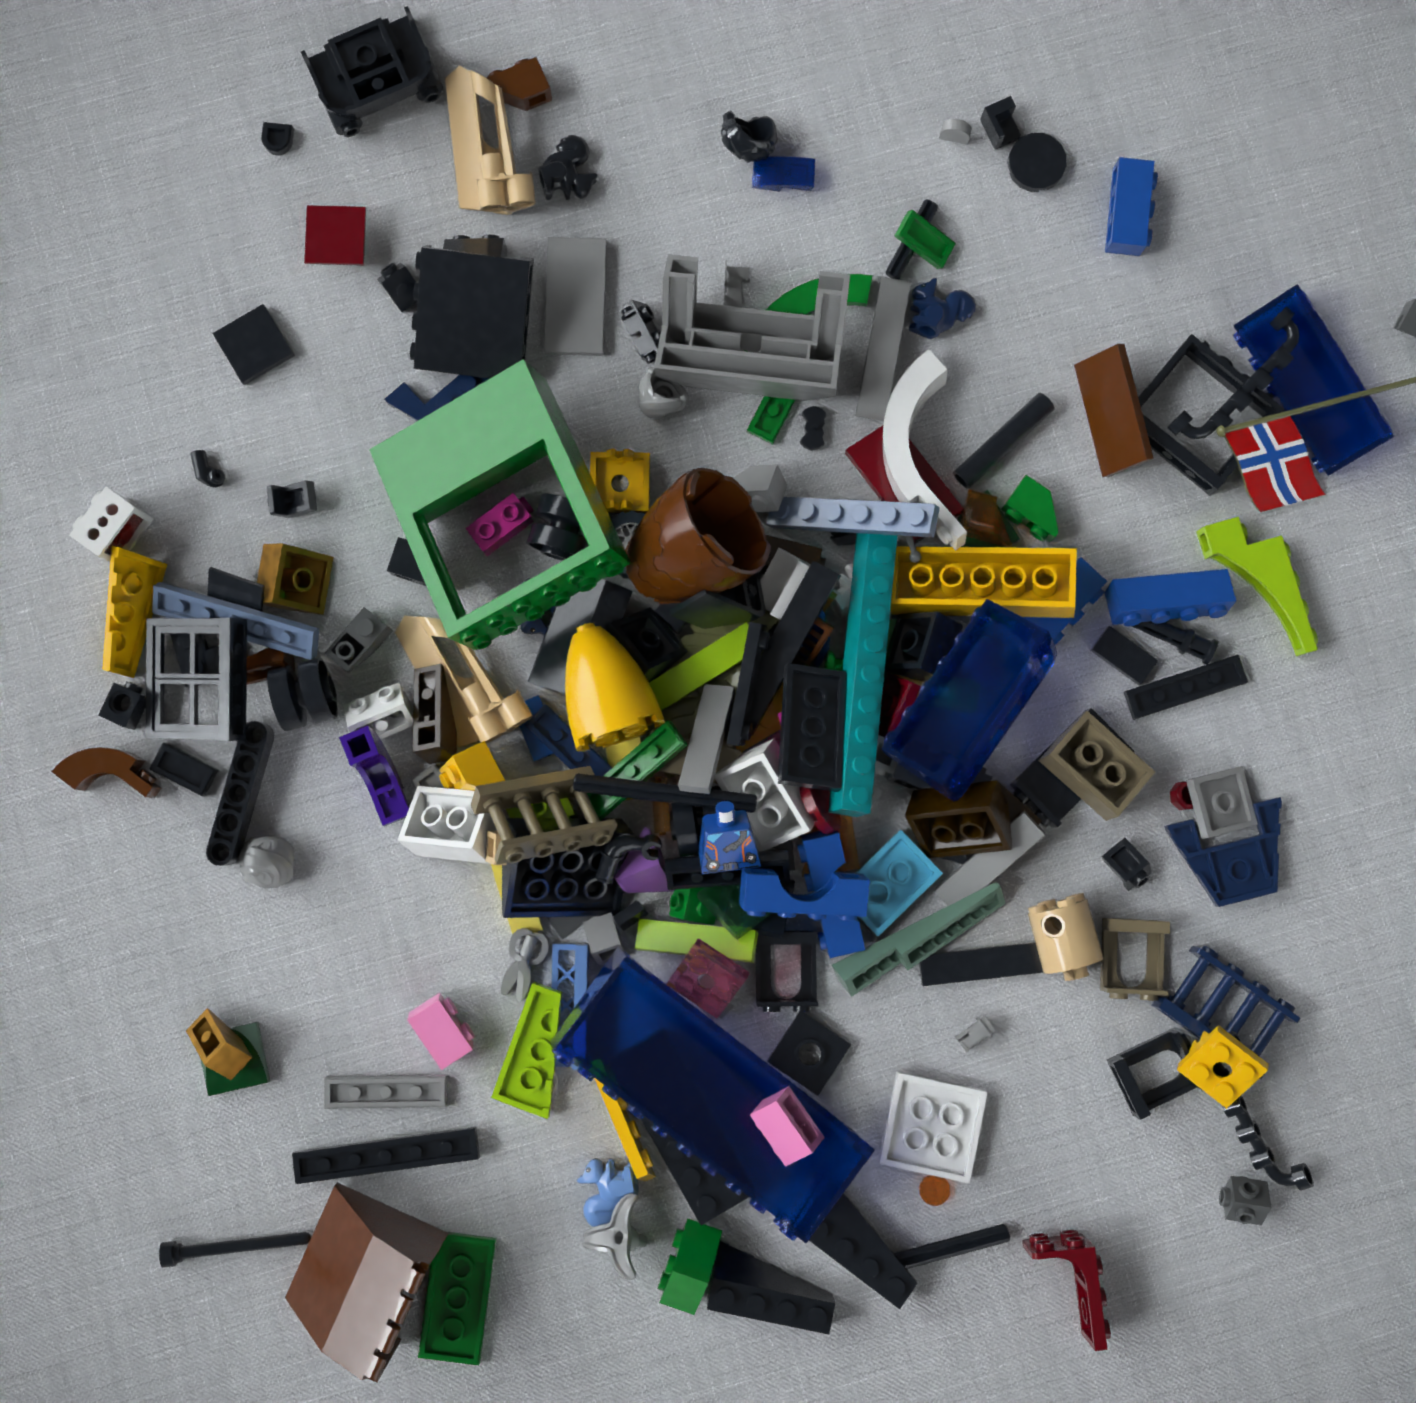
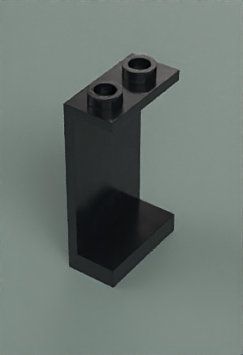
[1010,708,1134,828]

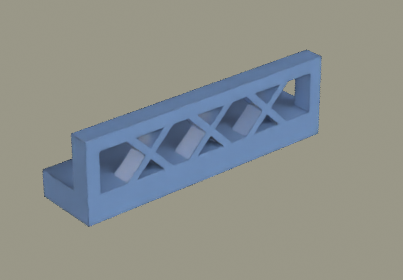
[552,943,589,1070]

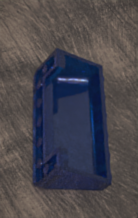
[1233,284,1395,476]
[881,599,1057,801]

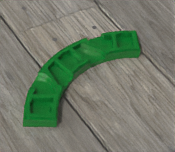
[744,274,872,353]

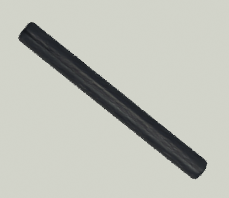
[573,773,757,813]

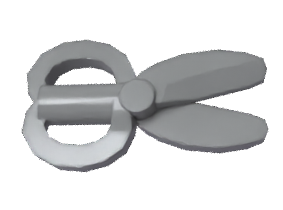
[501,928,549,1001]

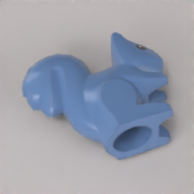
[577,1158,639,1227]

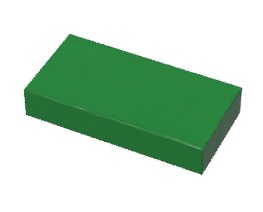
[894,210,956,269]

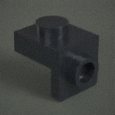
[377,263,417,312]
[267,480,317,518]

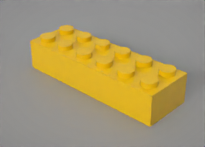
[891,546,1077,618]

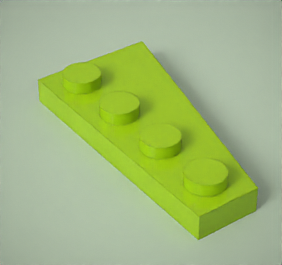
[491,981,562,1119]

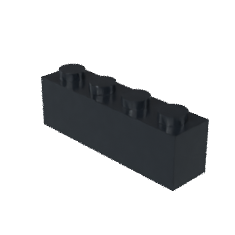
[707,1239,835,1335]

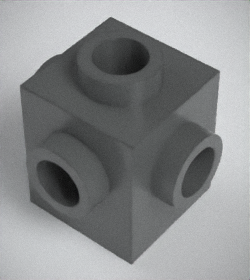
[1219,1176,1272,1225]

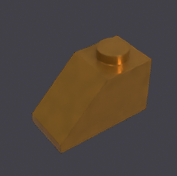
[186,1008,252,1080]

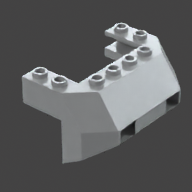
[654,254,850,401]

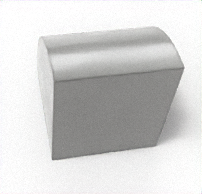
[582,912,626,966]

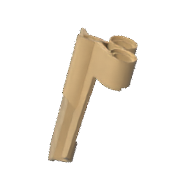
[445,66,536,215]
[395,615,533,747]

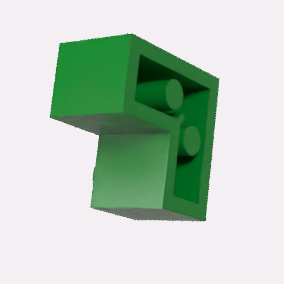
[657,1218,722,1315]

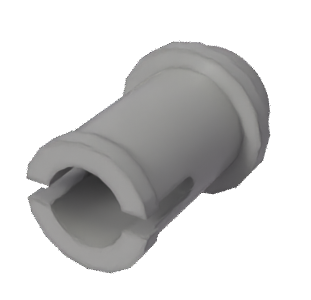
[955,1016,996,1052]

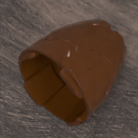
[625,468,771,604]

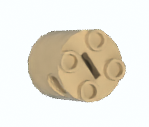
[1028,893,1104,981]

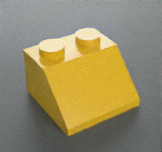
[439,741,505,791]

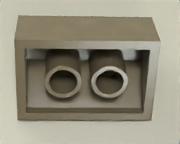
[1038,711,1155,821]

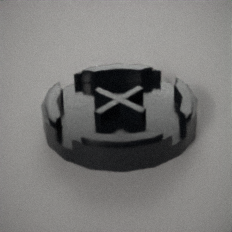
[1007,133,1067,192]

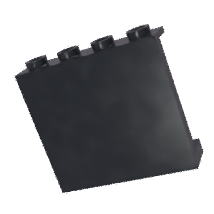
[410,245,534,378]

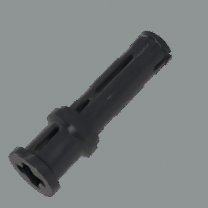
[1131,621,1219,665]

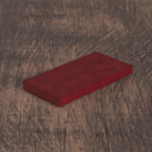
[845,425,964,544]

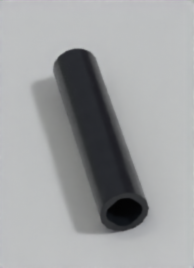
[953,393,1055,489]

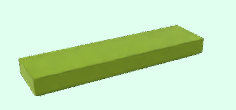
[649,622,749,711]
[635,919,758,963]

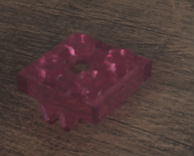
[666,938,750,1019]

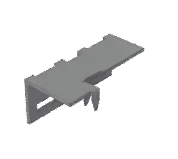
[723,260,750,308]

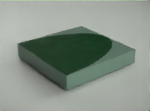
[200,1022,270,1096]

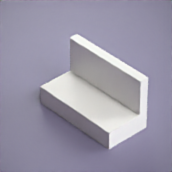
[761,548,811,620]

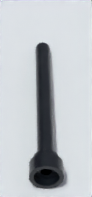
[159,1232,311,1268]

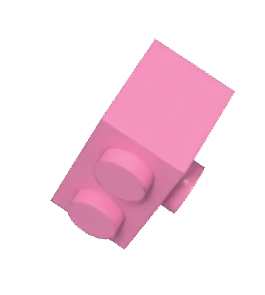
[407,993,475,1070]
[750,1086,825,1166]

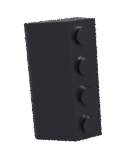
[528,579,633,696]

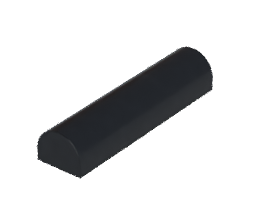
[665,849,790,890]

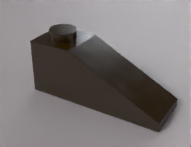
[413,664,457,764]

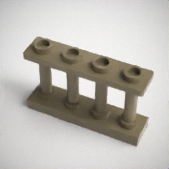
[471,766,617,864]

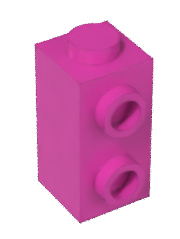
[465,493,534,556]

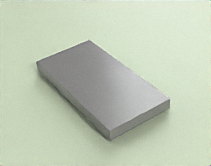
[544,237,607,356]

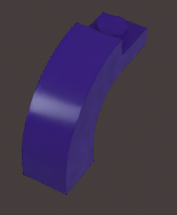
[339,725,410,826]

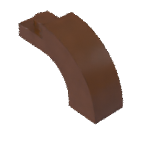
[51,747,162,798]

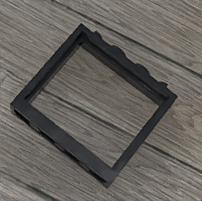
[1138,334,1284,495]

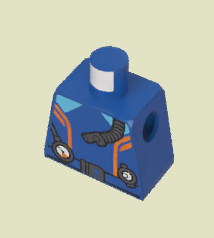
[699,801,761,874]

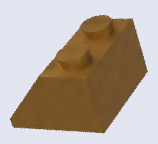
[257,543,334,615]

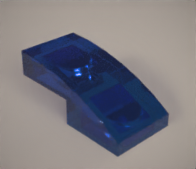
[752,156,815,192]

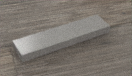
[678,684,735,794]
[934,810,1045,906]
[324,1075,448,1109]

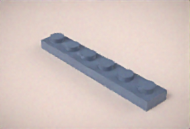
[766,497,940,537]
[152,582,319,660]

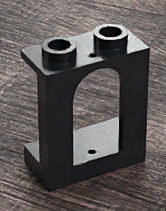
[755,931,818,1012]
[1107,1029,1202,1120]

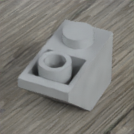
[733,464,787,512]

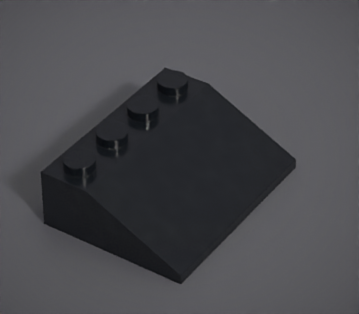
[502,818,634,918]

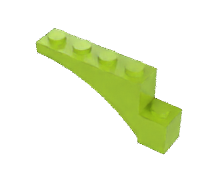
[1196,516,1318,656]

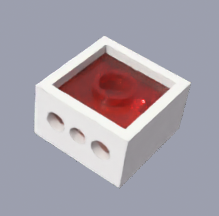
[69,487,154,562]

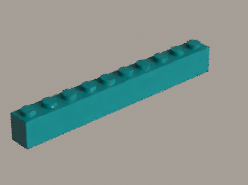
[828,533,898,817]

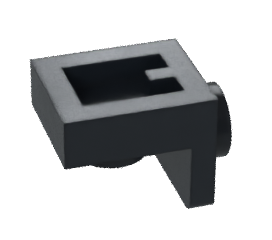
[1102,838,1151,891]

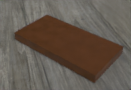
[1074,344,1154,477]

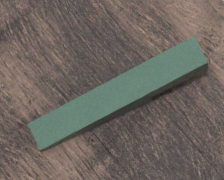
[832,882,1006,997]

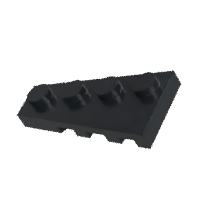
[798,1181,918,1309]

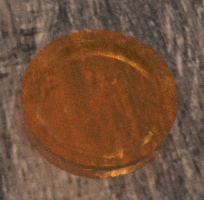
[919,1175,950,1206]

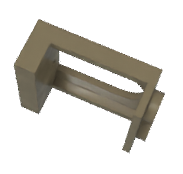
[1100,918,1170,1001]

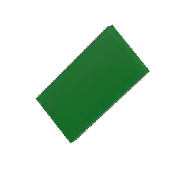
[418,1231,497,1366]

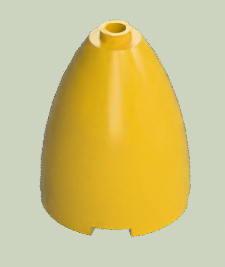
[565,623,665,752]

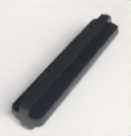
[886,199,938,280]

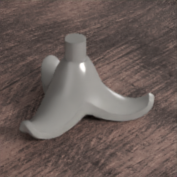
[583,1193,648,1280]

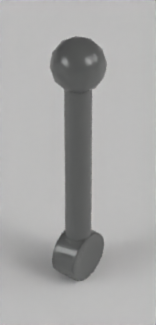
[906,536,922,563]

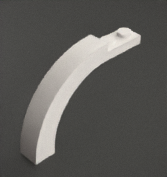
[883,349,967,551]

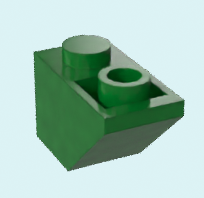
[1001,475,1059,543]

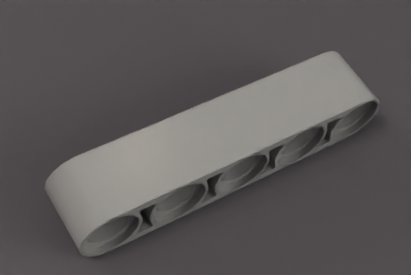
[855,277,911,421]

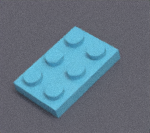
[855,830,943,936]

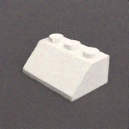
[714,739,817,851]
[397,786,497,864]

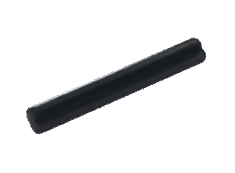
[894,1224,1010,1269]

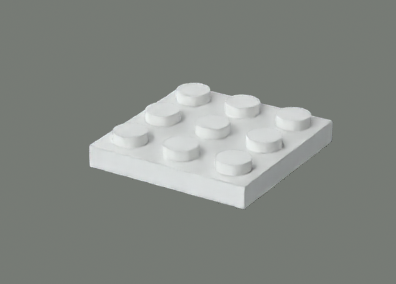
[878,1071,988,1184]

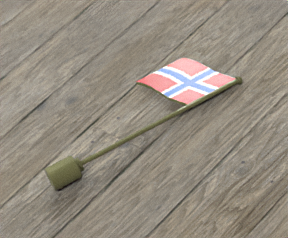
[1216,377,1416,512]

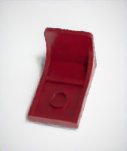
[1022,1230,1111,1351]

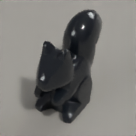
[538,135,598,200]

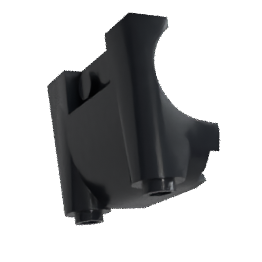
[301,6,443,137]

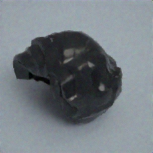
[721,110,778,163]

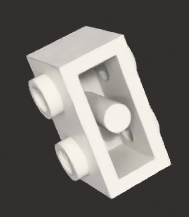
[343,682,413,739]

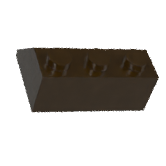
[905,780,1012,858]

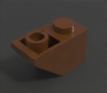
[486,57,552,111]

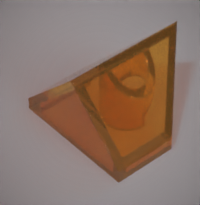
[959,489,1013,548]

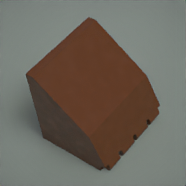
[285,1182,448,1383]

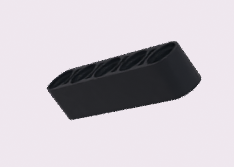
[206,721,274,866]

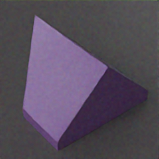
[614,827,674,893]

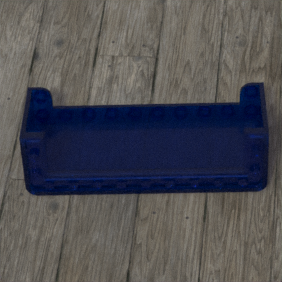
[550,947,875,1243]

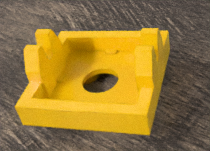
[590,448,650,513]
[1177,1025,1269,1109]

